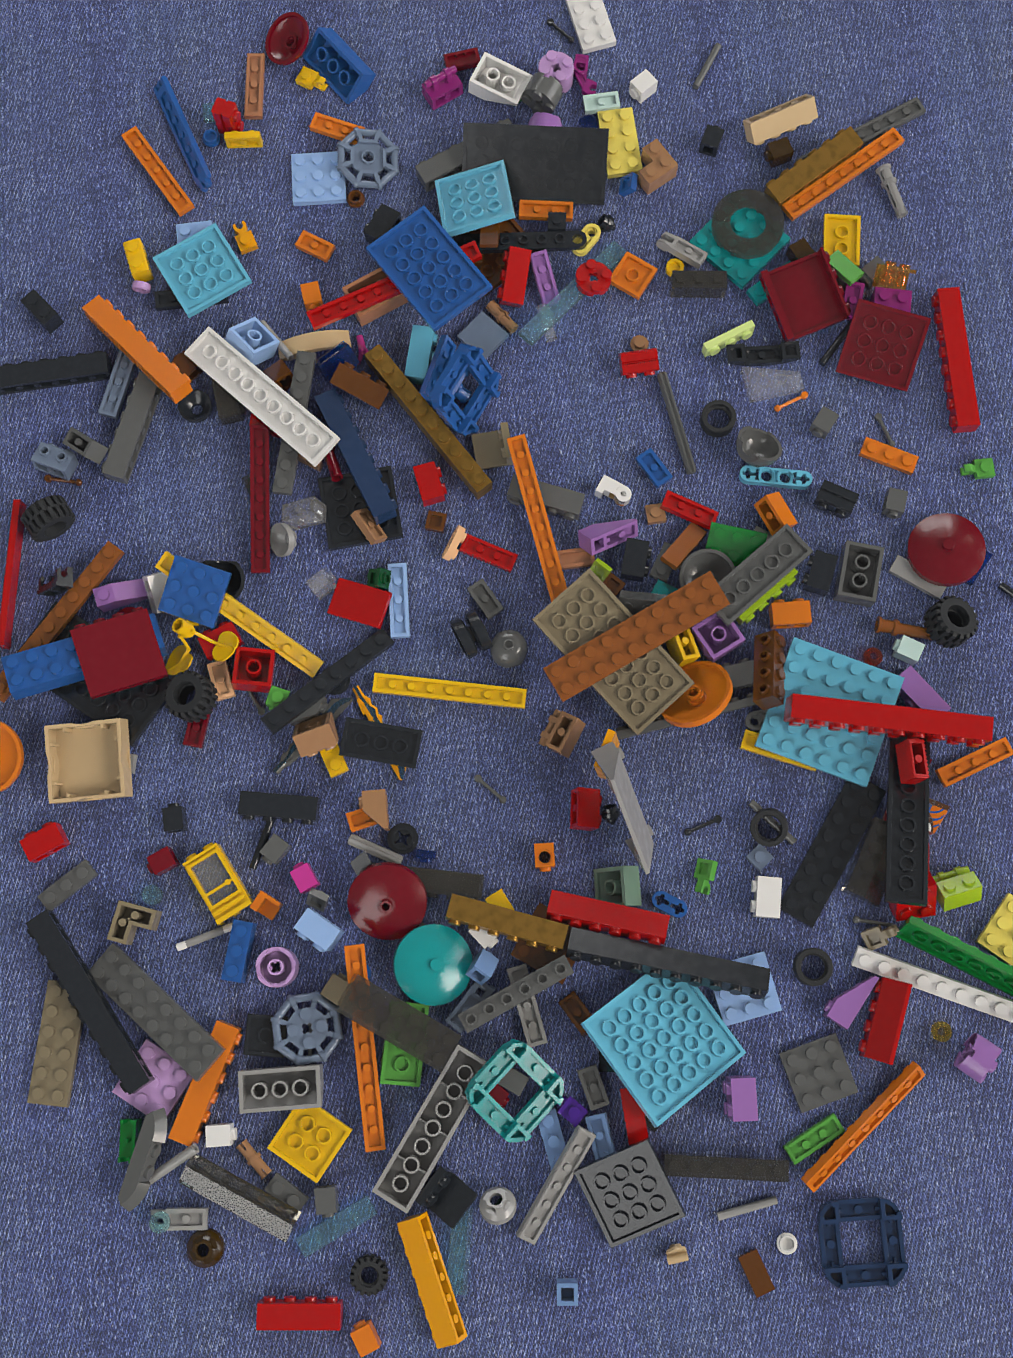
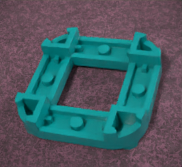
[465,1039,564,1143]

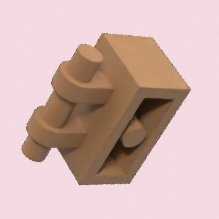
[538,709,586,759]

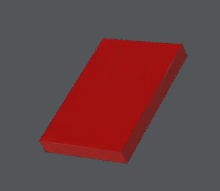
[327,578,392,629]

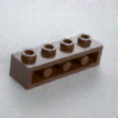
[753,629,786,710]

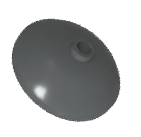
[679,549,735,587]

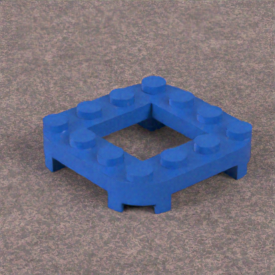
[428,343,502,436]

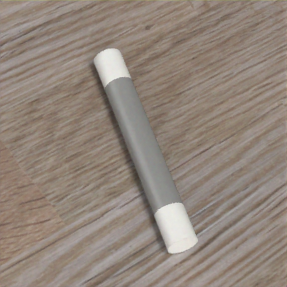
[176,923,233,951]

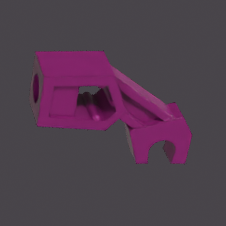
[573,54,597,95]

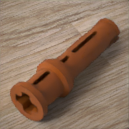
[874,616,933,641]

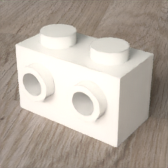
[750,876,782,919]

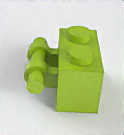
[932,866,983,912]

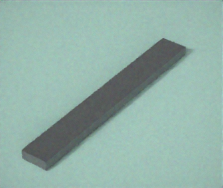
[795,97,926,163]

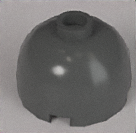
[490,629,528,668]

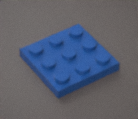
[158,555,232,628]

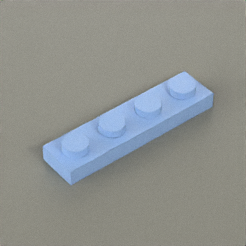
[387,563,410,639]

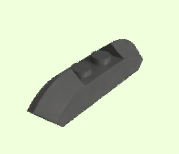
[118,1108,167,1212]

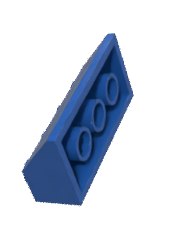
[303,27,376,104]

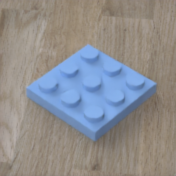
[291,151,347,206]
[713,951,782,1026]

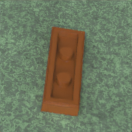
[660,522,707,571]

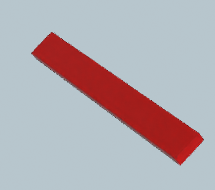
[0,499,27,650]

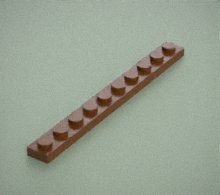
[0,541,125,703]

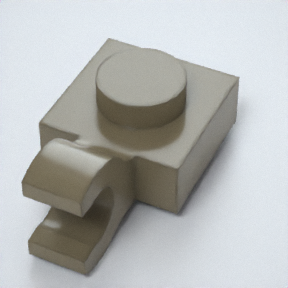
[860,924,899,950]

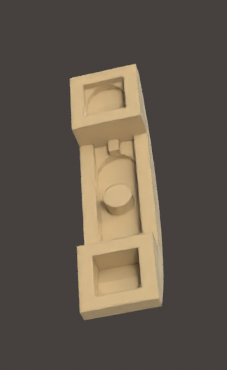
[278,330,352,361]

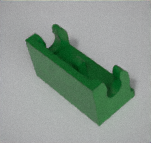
[118,1118,142,1163]

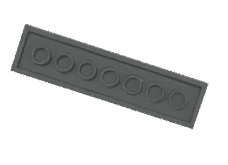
[89,943,226,1081]

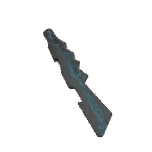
[273,698,353,775]

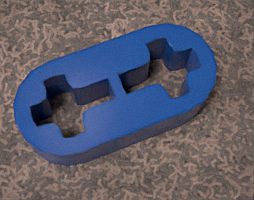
[651,891,688,918]

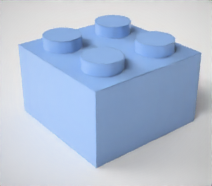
[225,317,280,365]
[294,908,345,953]

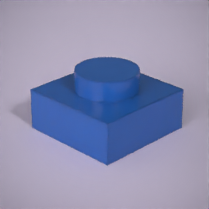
[619,172,638,197]

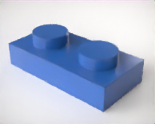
[635,448,673,489]

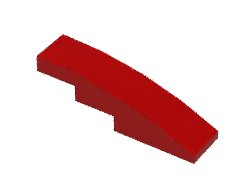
[620,1088,649,1145]

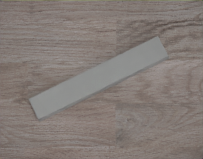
[516,1125,596,1245]

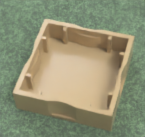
[44,718,133,804]

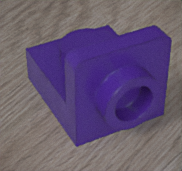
[557,1094,588,1127]

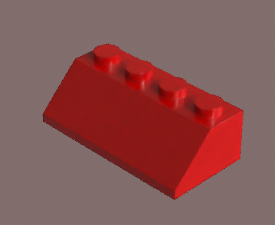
[858,977,913,1065]

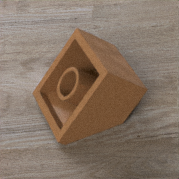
[292,712,339,758]

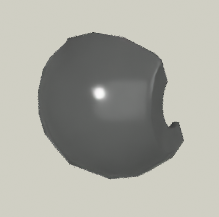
[736,426,783,468]

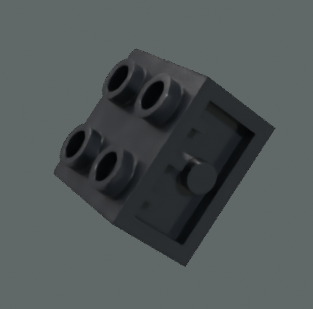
[415,1166,478,1229]

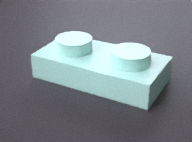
[583,91,620,115]

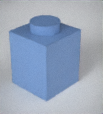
[465,949,499,986]
[556,1278,578,1306]

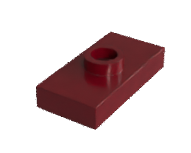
[443,47,480,71]

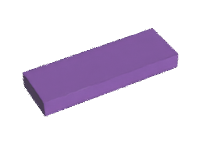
[530,249,561,308]

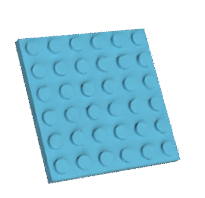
[754,637,904,787]
[581,974,746,1128]

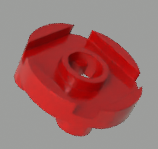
[575,259,612,297]

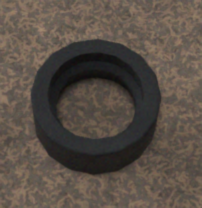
[700,400,736,438]
[750,808,789,847]
[793,948,833,986]

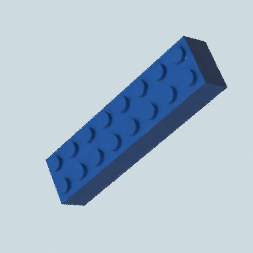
[1,613,168,700]

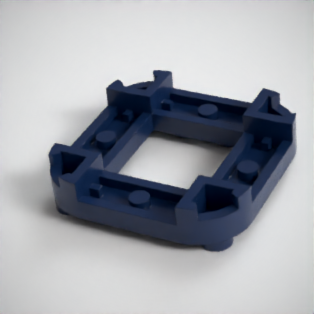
[817,1196,908,1290]

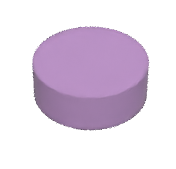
[132,280,151,294]

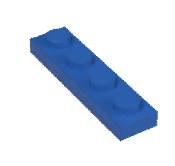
[419,334,457,404]

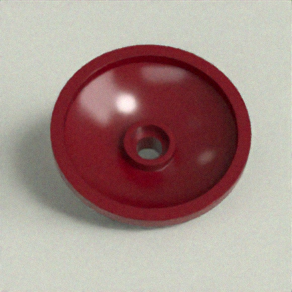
[265,12,309,66]

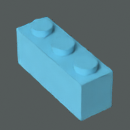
[404,325,438,385]

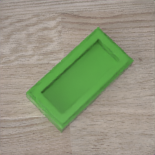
[829,250,864,286]

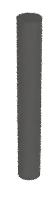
[692,43,721,89]
[749,799,797,845]

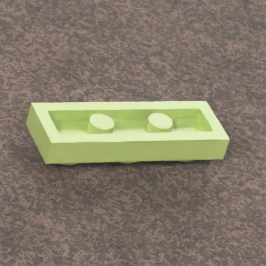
[701,320,755,357]

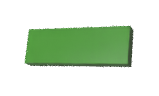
[782,1112,845,1165]

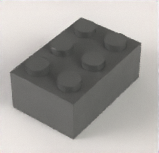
[833,540,885,607]

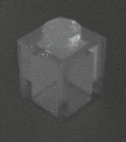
[306,568,337,601]

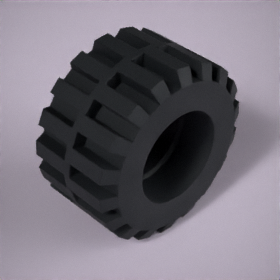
[21,495,75,542]
[924,595,979,648]
[163,670,218,723]

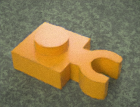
[233,221,259,255]

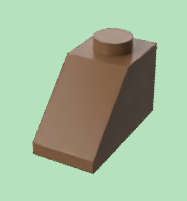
[358,789,390,831]

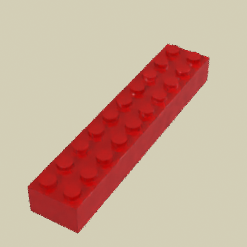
[784,693,994,748]

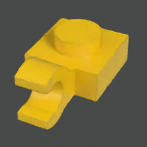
[295,66,328,91]

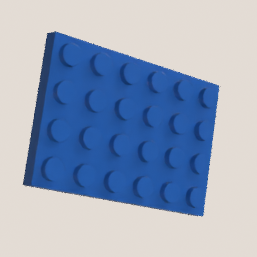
[366,205,493,332]

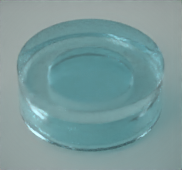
[142,885,163,905]

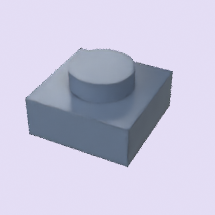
[745,844,774,871]

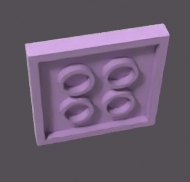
[112,1039,192,1118]

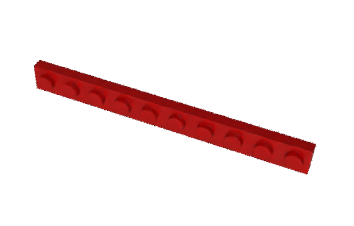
[306,240,482,331]

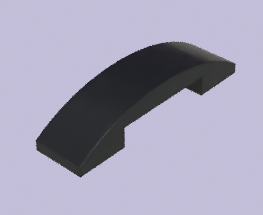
[726,341,801,366]

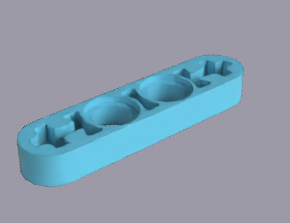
[738,465,812,490]

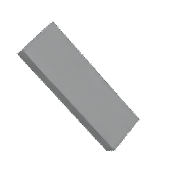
[888,555,946,600]

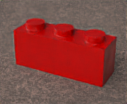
[497,246,532,308]

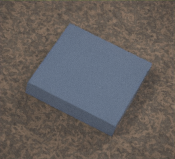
[457,311,509,359]

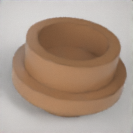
[630,335,649,351]

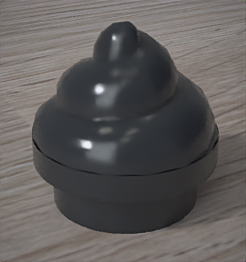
[597,214,616,233]
[601,804,620,825]

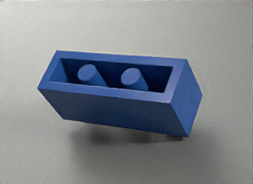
[221,919,257,983]

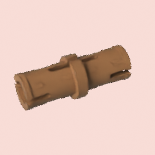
[486,300,519,334]
[236,1139,272,1179]

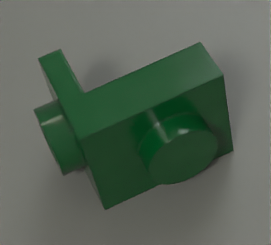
[366,567,391,590]

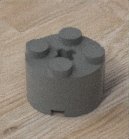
[521,72,563,114]

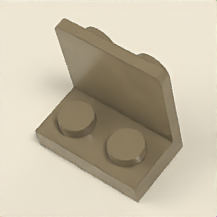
[472,422,514,470]

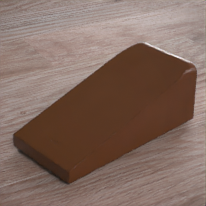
[558,991,592,1037]

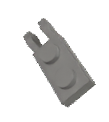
[656,231,708,269]
[150,1207,209,1231]

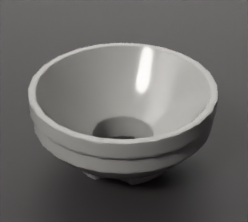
[270,523,297,557]
[479,1186,517,1225]

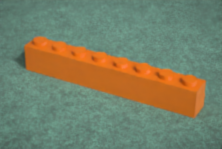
[82,295,193,404]

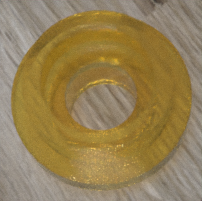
[931,1021,952,1042]

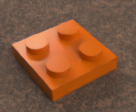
[611,251,658,300]

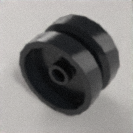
[449,610,493,659]

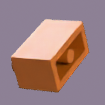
[754,492,798,536]
[768,598,812,629]

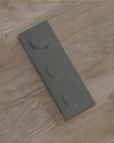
[37,859,98,910]

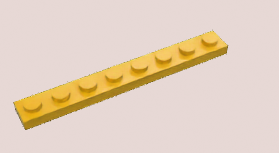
[372,673,527,709]

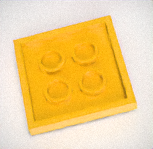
[267,1107,353,1183]

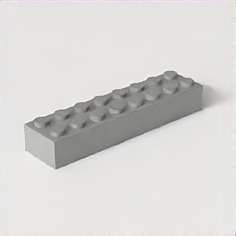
[372,1044,487,1213]

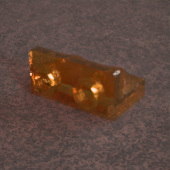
[872,261,917,290]

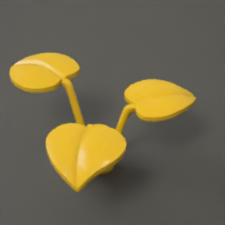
[165,618,239,675]

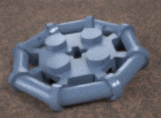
[336,127,400,190]
[270,990,344,1066]

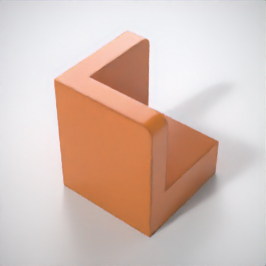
[250,891,283,920]

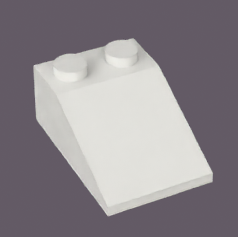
[468,52,532,106]

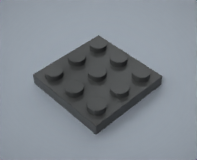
[778,1033,858,1113]

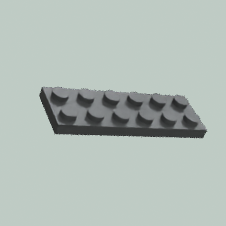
[715,524,813,627]

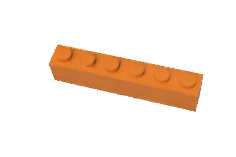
[168,1020,243,1147]

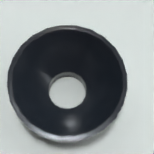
[178,389,212,423]

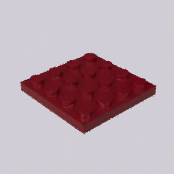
[835,299,932,392]

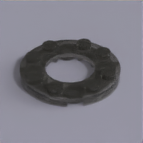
[711,189,785,259]

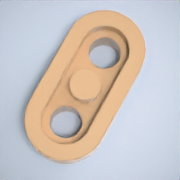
[442,525,467,561]

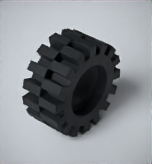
[350,1254,389,1296]

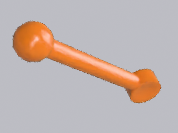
[774,391,808,412]

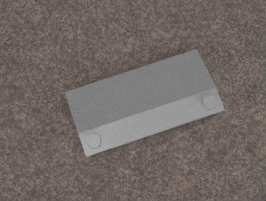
[591,742,654,875]

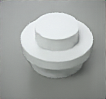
[776,1232,797,1255]

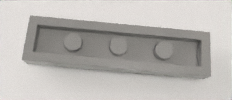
[507,964,548,1048]

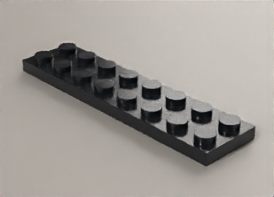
[780,781,887,928]

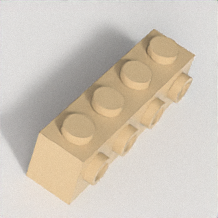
[743,94,818,145]

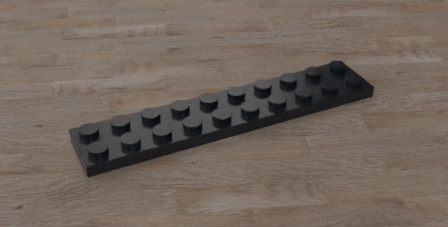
[884,736,930,907]

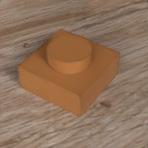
[645,503,667,525]

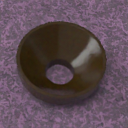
[187,1228,225,1268]

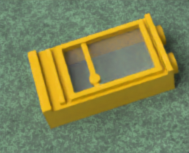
[182,842,253,925]

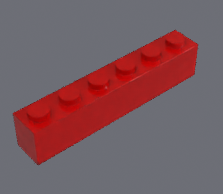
[546,890,670,945]

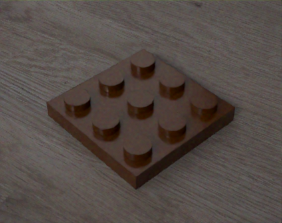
[510,902,589,985]

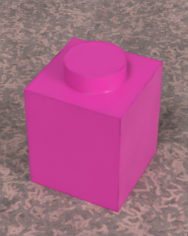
[289,862,321,894]

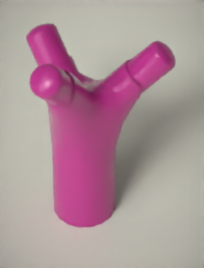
[356,335,368,365]

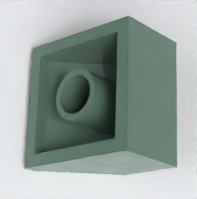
[593,866,642,907]

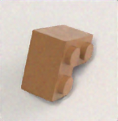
[637,138,678,195]

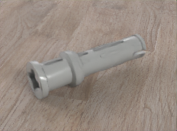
[875,163,908,219]

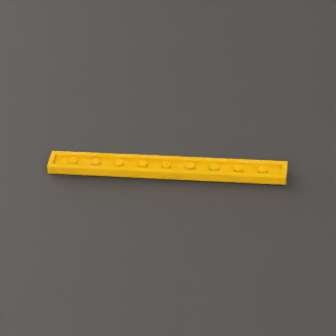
[155,551,324,678]

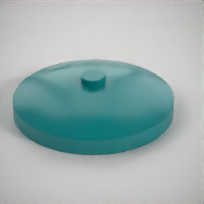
[393,924,472,1006]

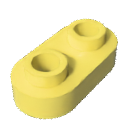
[572,223,601,256]

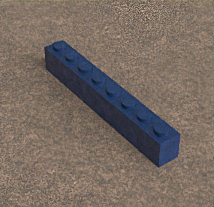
[314,388,398,525]

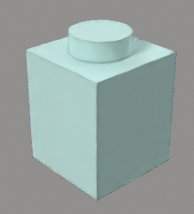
[892,635,925,666]

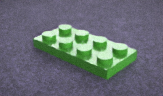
[379,1000,429,1087]

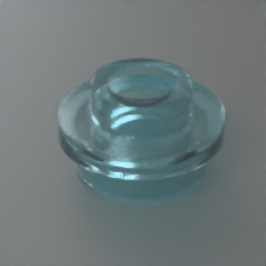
[149,1211,171,1234]

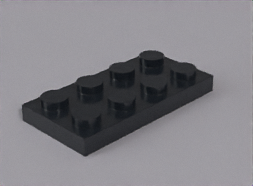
[339,717,423,769]

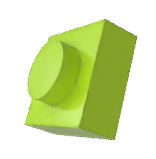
[590,558,613,582]

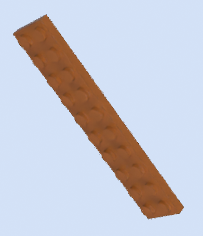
[543,571,730,703]

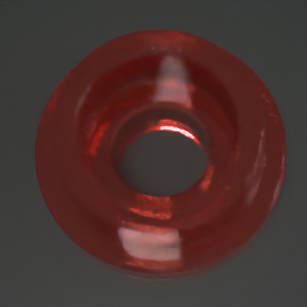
[863,647,883,666]

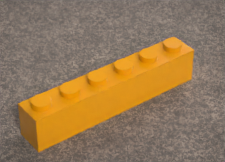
[397,1211,467,1349]

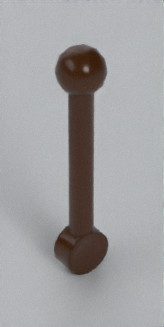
[44,475,82,486]

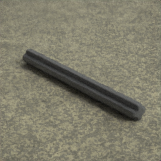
[657,371,696,475]

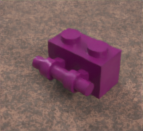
[421,65,463,111]

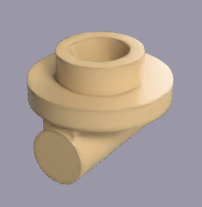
[666,1243,689,1265]

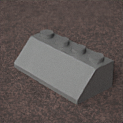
[238,1063,324,1114]

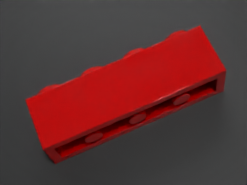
[256,1296,343,1331]

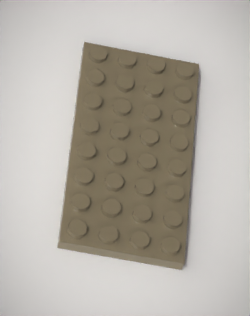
[532,568,694,736]

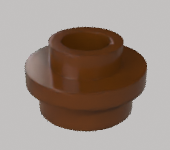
[347,190,365,208]

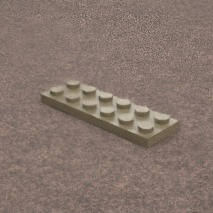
[27,980,83,1108]

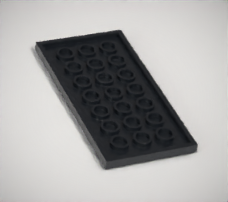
[462,122,609,205]
[18,601,172,747]

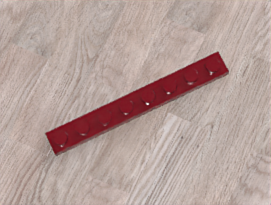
[250,424,270,574]

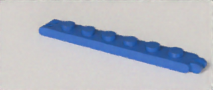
[153,76,212,192]

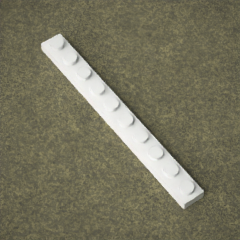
[851,945,1013,1023]

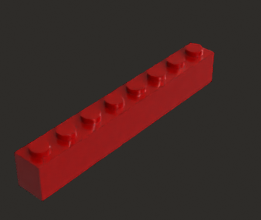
[931,287,981,433]

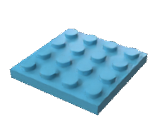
[435,160,516,237]
[153,223,252,318]

